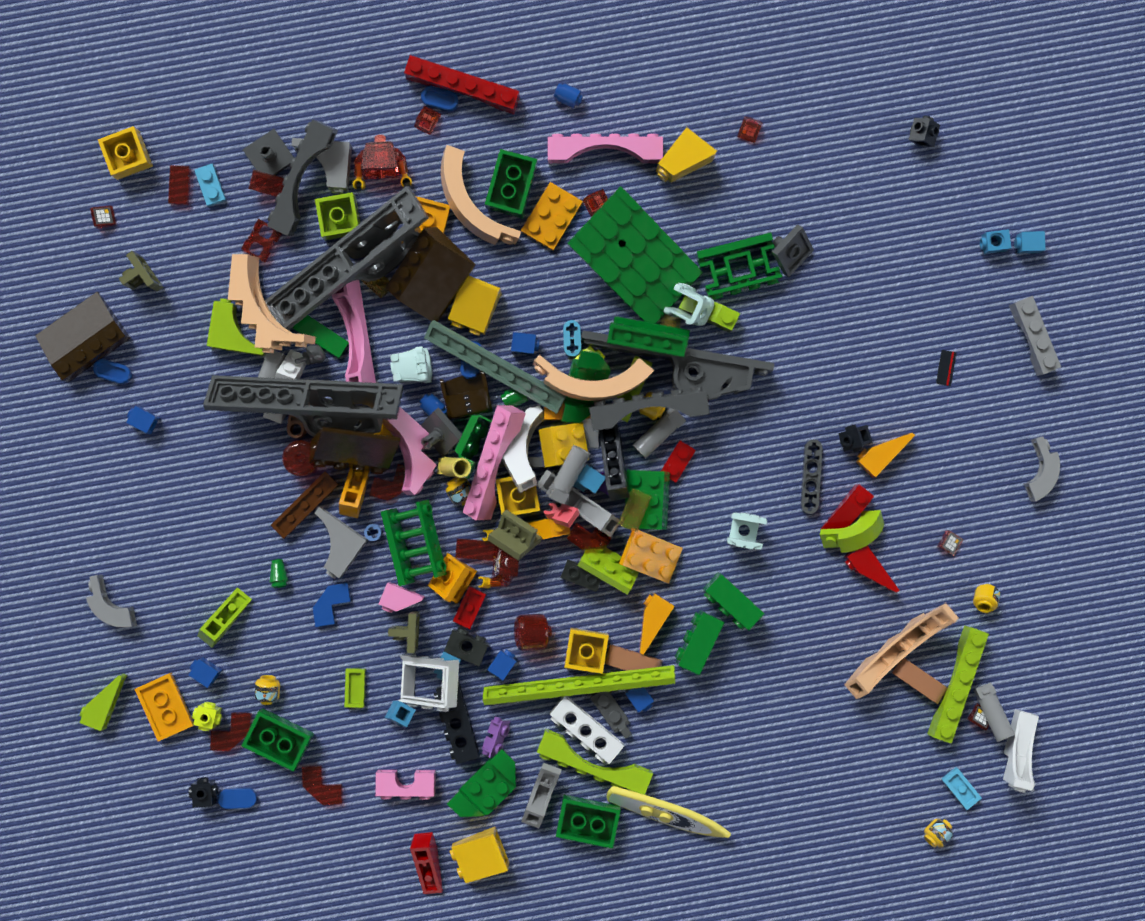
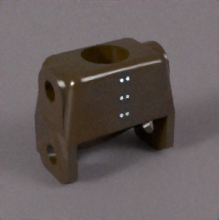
[440,371,493,421]

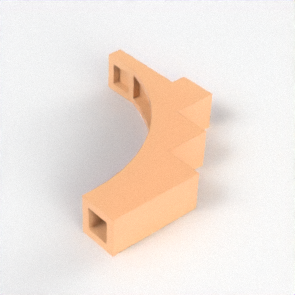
[228,254,316,354]
[844,603,958,699]

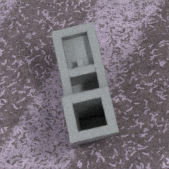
[1024,436,1060,501]
[86,574,137,627]
[521,763,562,828]

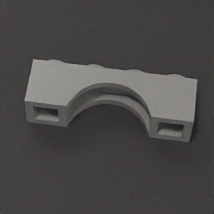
[1009,296,1061,376]

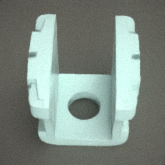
[664,283,714,326]
[390,346,433,383]
[727,513,767,549]

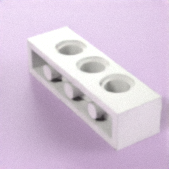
[550,696,624,764]

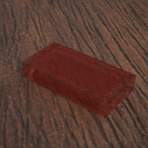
[168,165,191,205]
[455,538,495,561]

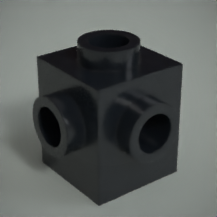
[908,116,940,147]
[838,424,873,453]
[189,777,218,808]

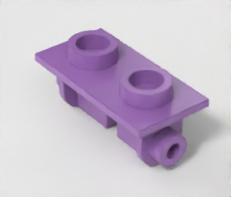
[482,717,510,758]

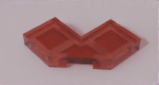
[369,464,405,501]
[567,523,614,550]
[210,712,252,751]
[302,765,343,805]

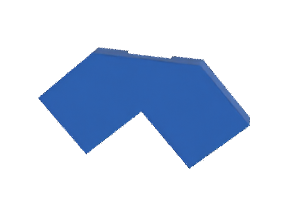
[312,583,351,627]

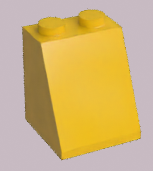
[656,127,717,183]
[448,276,502,336]
[450,826,509,884]

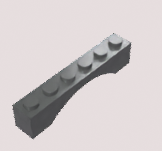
[268,119,338,236]
[590,386,710,431]

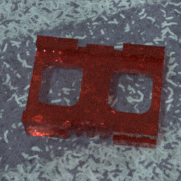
[241,218,282,263]

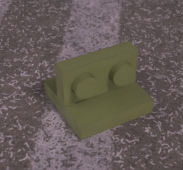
[119,251,164,292]
[487,510,542,560]
[388,611,420,653]

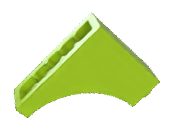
[206,298,265,356]

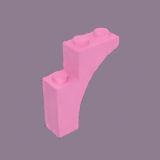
[382,407,437,495]

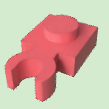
[544,503,580,528]

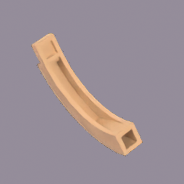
[441,145,521,245]
[533,355,654,401]

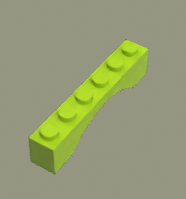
[927,625,989,744]
[537,728,653,795]

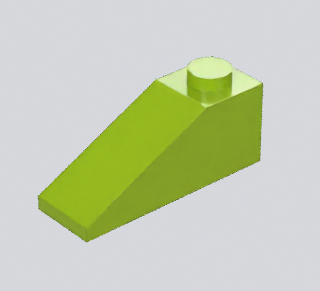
[679,295,740,333]
[197,587,252,648]
[79,674,127,731]

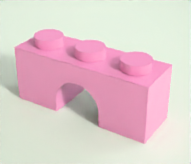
[376,770,436,800]

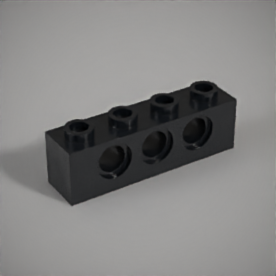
[599,422,630,501]
[434,681,480,764]

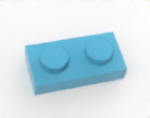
[195,164,226,207]
[941,767,982,810]

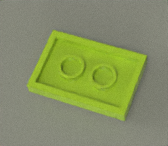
[577,539,639,595]

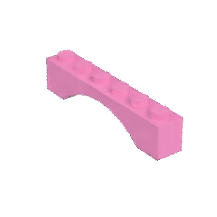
[548,134,663,164]
[332,280,376,383]
[463,405,526,520]

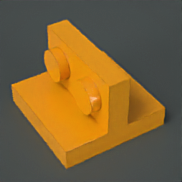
[428,553,477,604]

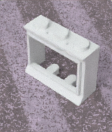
[399,654,459,711]

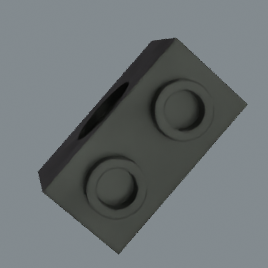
[560,559,601,592]
[444,627,489,666]

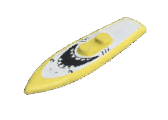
[607,786,731,838]

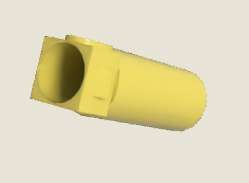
[437,457,471,478]

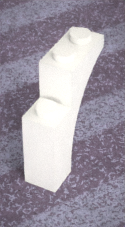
[501,405,544,493]
[1003,709,1039,793]

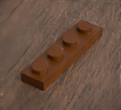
[271,471,339,539]

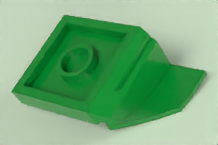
[561,350,611,423]
[455,415,493,479]
[447,749,516,817]

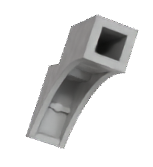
[536,470,622,537]

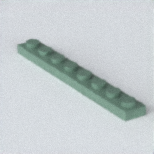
[424,320,566,413]

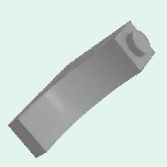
[292,138,352,194]
[315,507,368,579]

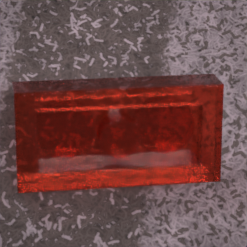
[248,169,284,197]

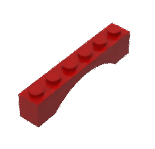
[404,55,520,114]

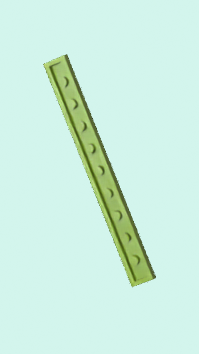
[482,665,676,705]

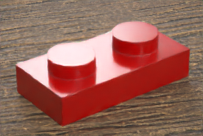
[661,440,696,483]
[453,586,486,629]

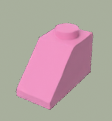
[379,582,425,613]

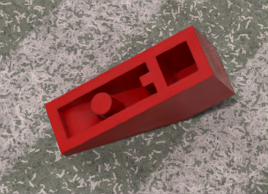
[820,484,874,530]
[844,545,900,593]
[410,832,443,894]

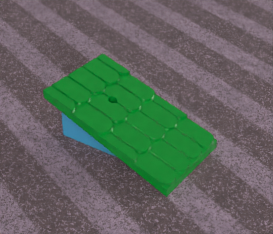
[567,186,703,323]

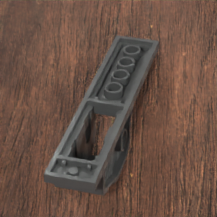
[265,186,429,330]
[581,330,775,401]
[203,375,403,437]

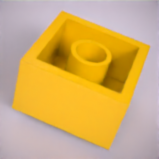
[98,126,153,180]
[539,422,589,468]
[496,477,541,515]
[564,627,609,674]

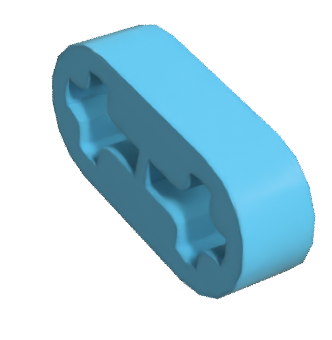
[563,320,581,357]

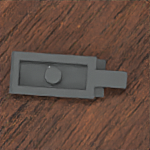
[590,692,631,739]

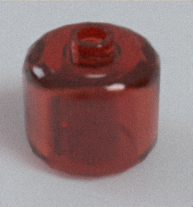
[282,440,319,477]
[514,614,552,652]

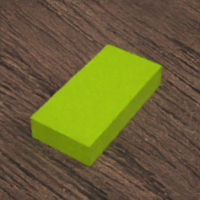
[344,668,366,708]

